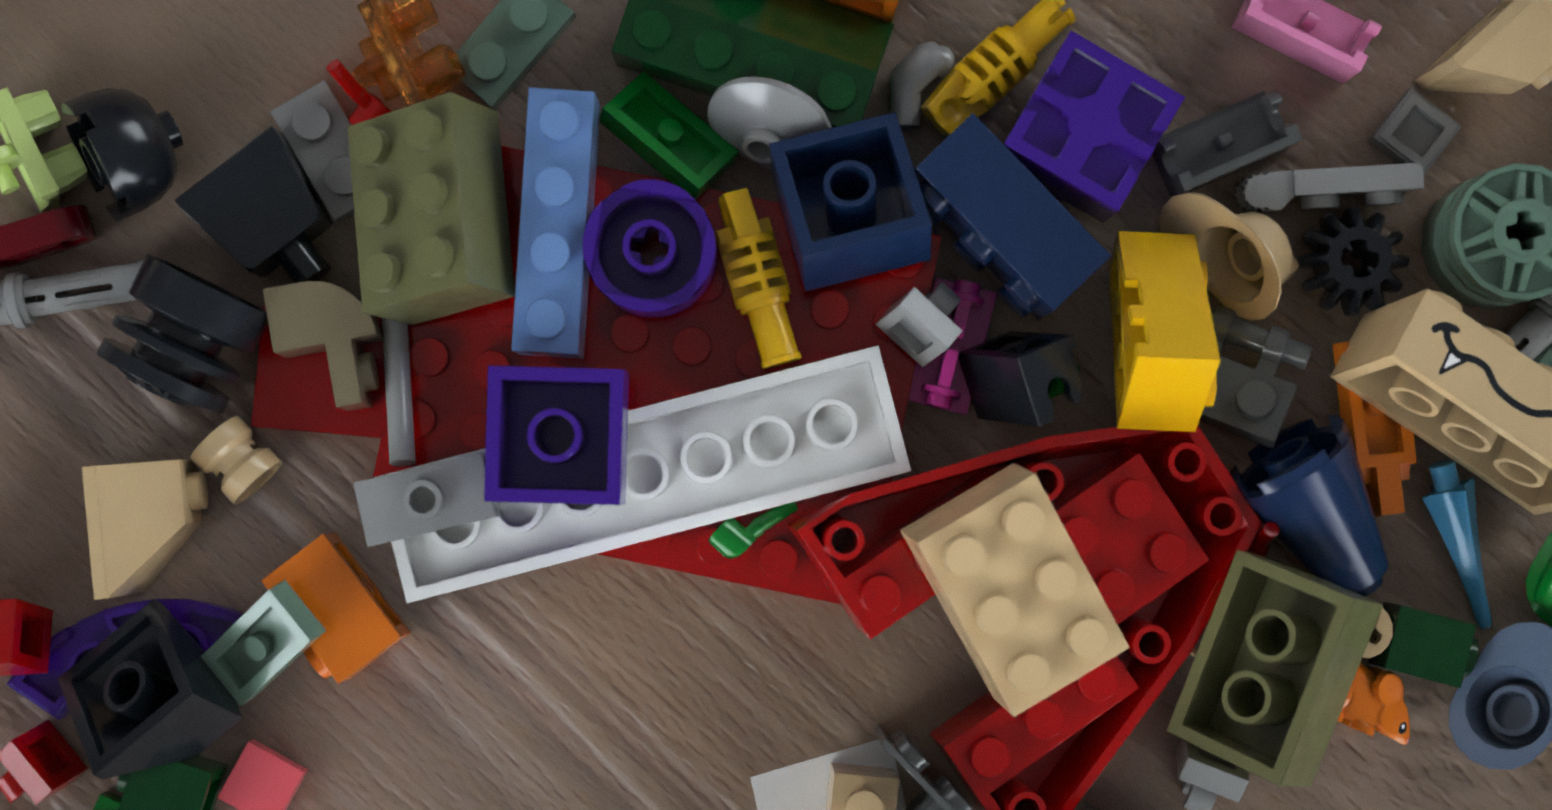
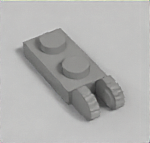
[1232,162,1424,213]

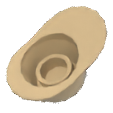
[1159,191,1299,321]

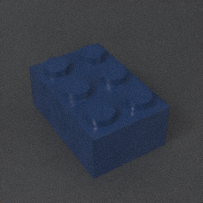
[915,113,1111,320]

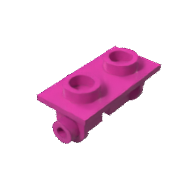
[908,277,997,415]

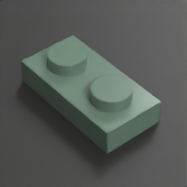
[444,0,576,110]
[200,580,326,707]

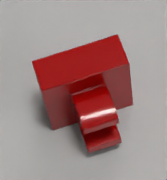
[0,719,88,805]

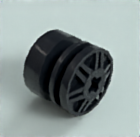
[97,254,268,413]

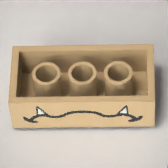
[1330,288,1552,515]

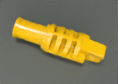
[921,0,1076,136]
[714,188,802,370]

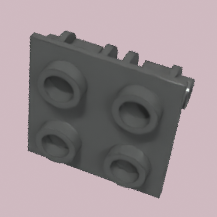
[875,724,974,810]

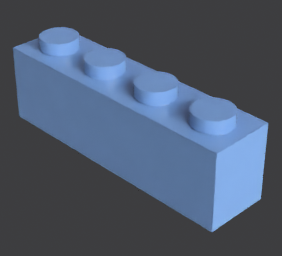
[511,87,600,359]

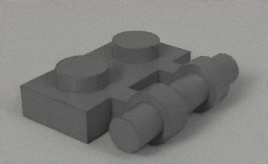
[1200,305,1314,449]

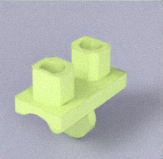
[0,87,87,213]

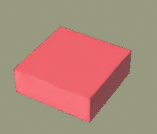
[217,739,308,810]

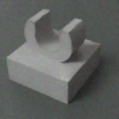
[875,282,963,367]
[1175,739,1249,810]

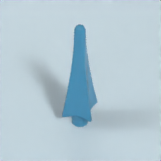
[1422,459,1492,629]

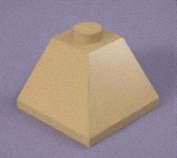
[1414,0,1552,95]
[82,459,209,600]

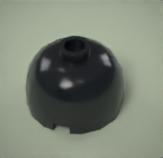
[61,88,183,222]

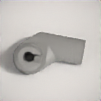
[890,41,955,130]

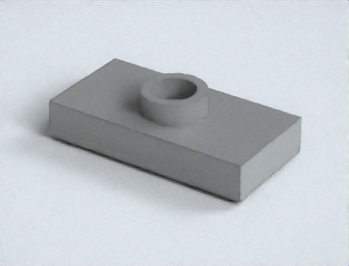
[353,452,499,547]

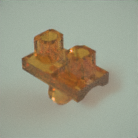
[352,0,466,107]

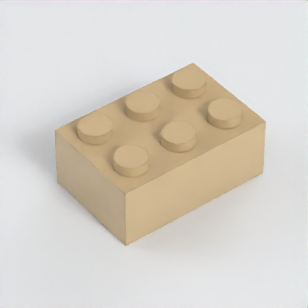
[900,463,1130,717]

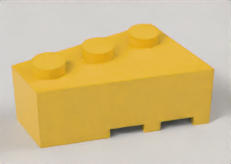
[1108,231,1221,432]

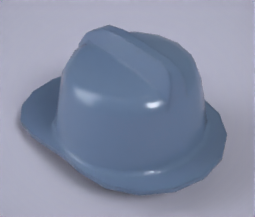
[1449,622,1552,770]

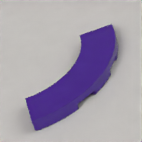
[6,599,244,720]

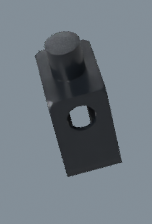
[174,126,333,283]

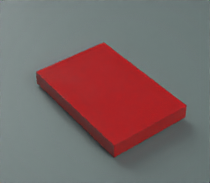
[251,301,387,439]

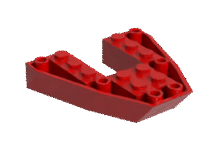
[787,425,1262,810]

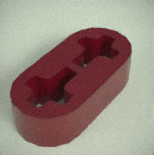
[0,205,97,270]

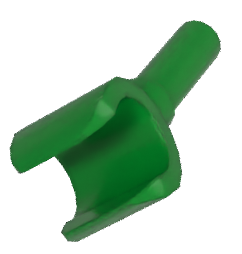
[709,502,798,559]

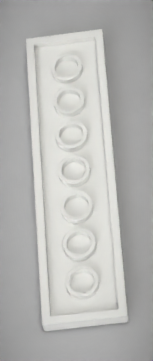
[374,345,911,603]

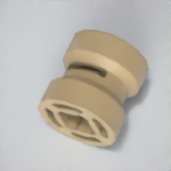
[190,416,282,505]

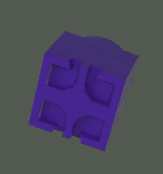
[1003,31,1185,223]

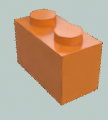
[261,532,411,684]

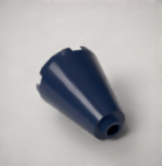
[1229,415,1389,597]

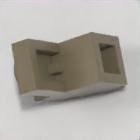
[263,281,383,411]

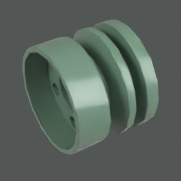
[1421,163,1552,309]

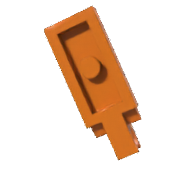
[1332,341,1417,517]

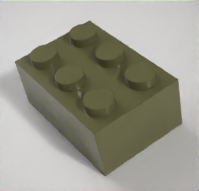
[347,92,515,325]
[1166,549,1383,787]

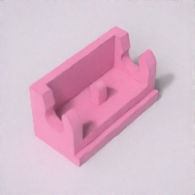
[1231,0,1382,84]

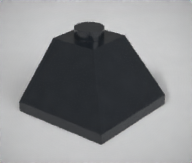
[58,599,243,779]

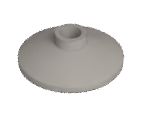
[707,77,832,169]

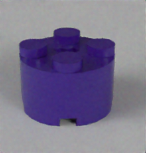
[583,179,717,318]

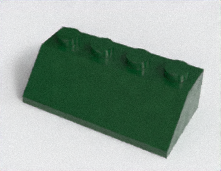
[611,0,894,128]

